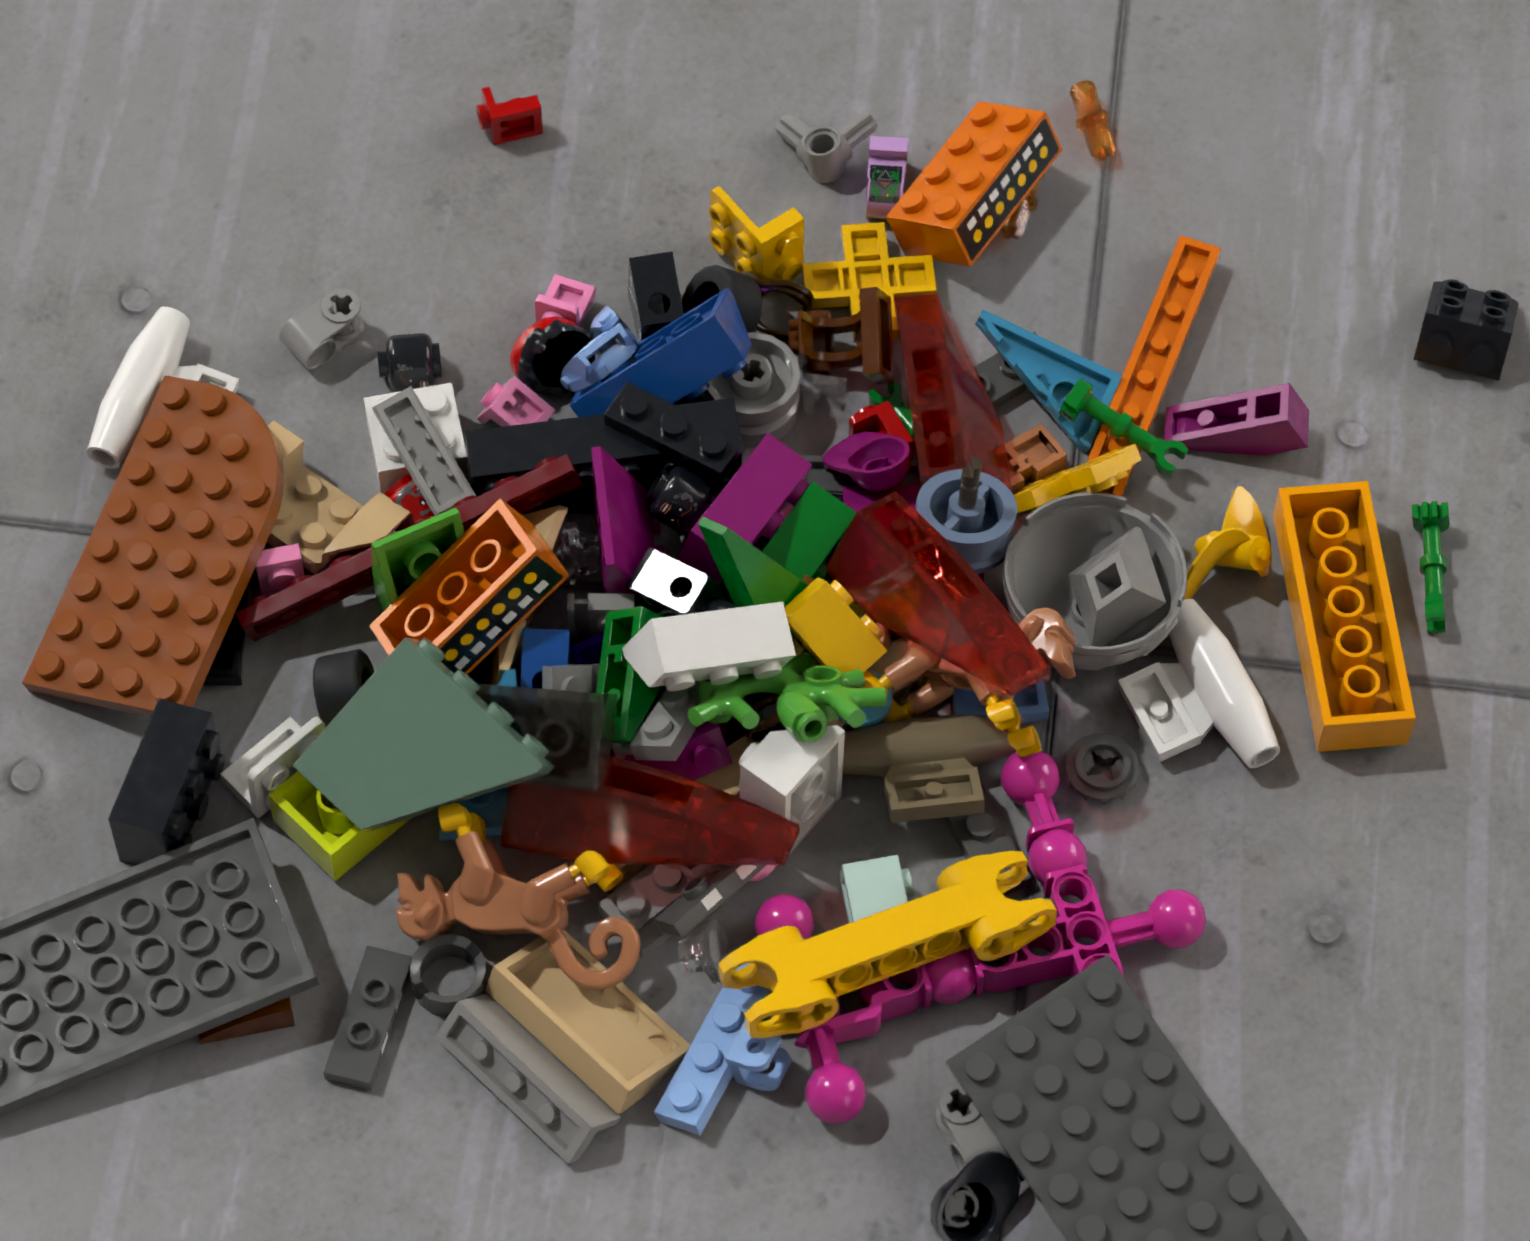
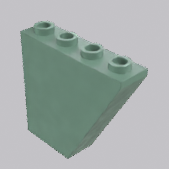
[292,637,554,830]

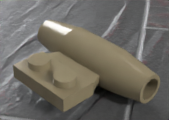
[842,714,1016,823]

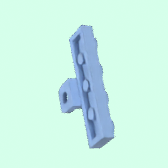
[654,963,792,1135]

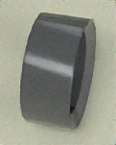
[410,934,487,1017]

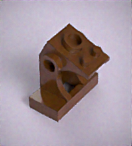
[788,287,894,385]

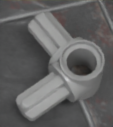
[776,111,877,183]

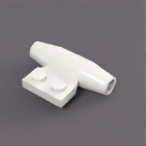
[87,307,239,469]
[1118,599,1280,768]

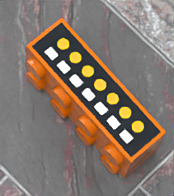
[886,101,1063,267]
[369,498,570,675]

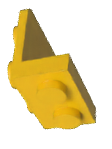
[708,186,804,281]

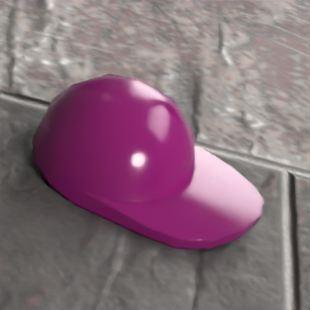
[822,431,911,491]

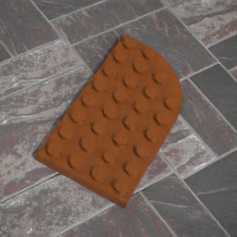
[22,375,284,717]

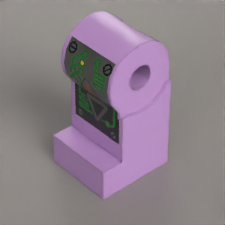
[866,136,909,219]

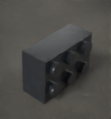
[108,698,225,866]

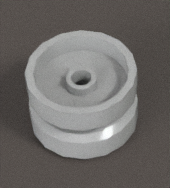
[703,332,801,448]

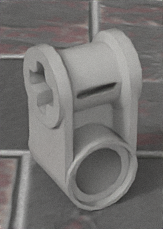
[279,288,364,371]
[935,1082,1010,1172]

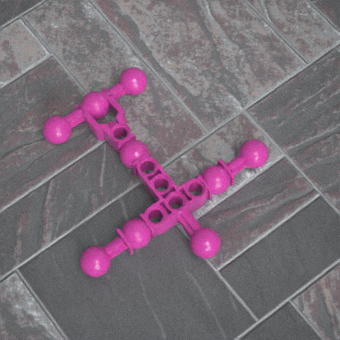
[754,751,1207,1124]

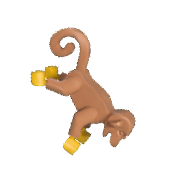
[853,595,1076,757]
[395,803,641,990]

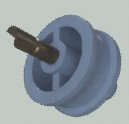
[913,456,1017,577]

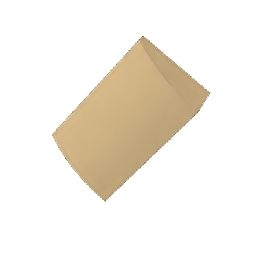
[485,930,691,1115]

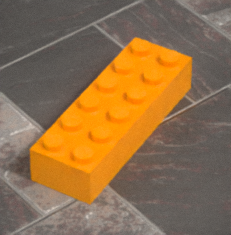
[1273,481,1416,752]

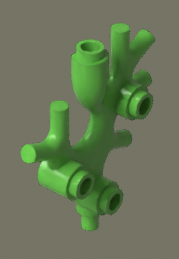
[687,653,886,742]

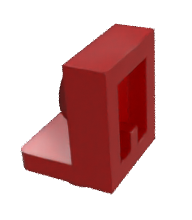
[476,86,543,145]
[849,401,913,460]

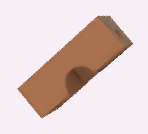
[979,423,1067,495]

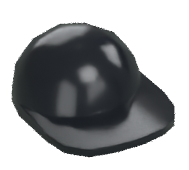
[930,1151,1021,1241]

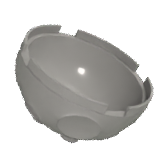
[1003,492,1187,670]

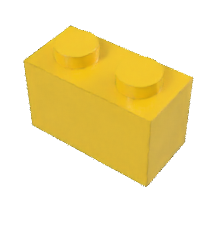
[784,577,888,673]

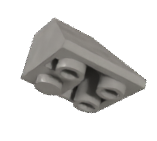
[1068,526,1166,647]

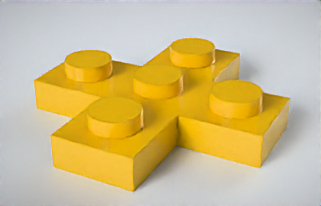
[802,222,937,342]
[1014,444,1142,513]

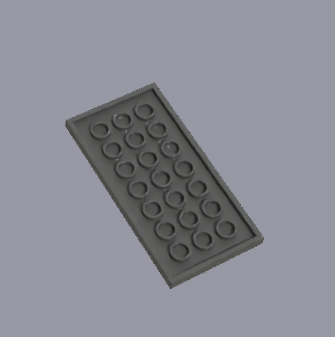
[0,818,319,1116]
[946,954,1308,1241]

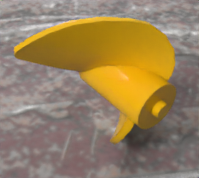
[1184,486,1271,600]

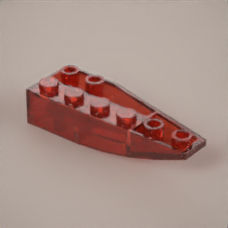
[894,293,1012,492]
[826,491,1051,696]
[500,743,800,865]

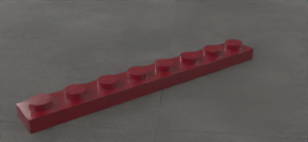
[236,454,583,642]

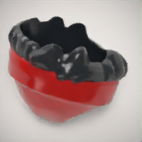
[510,317,595,395]

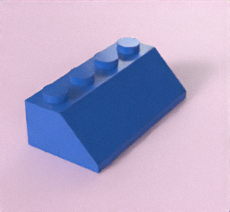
[570,287,752,417]

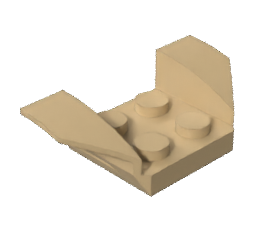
[267,420,411,575]

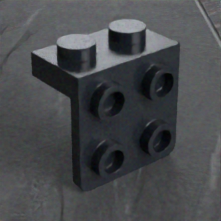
[1413,279,1519,381]

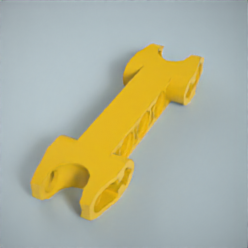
[718,851,1057,1038]

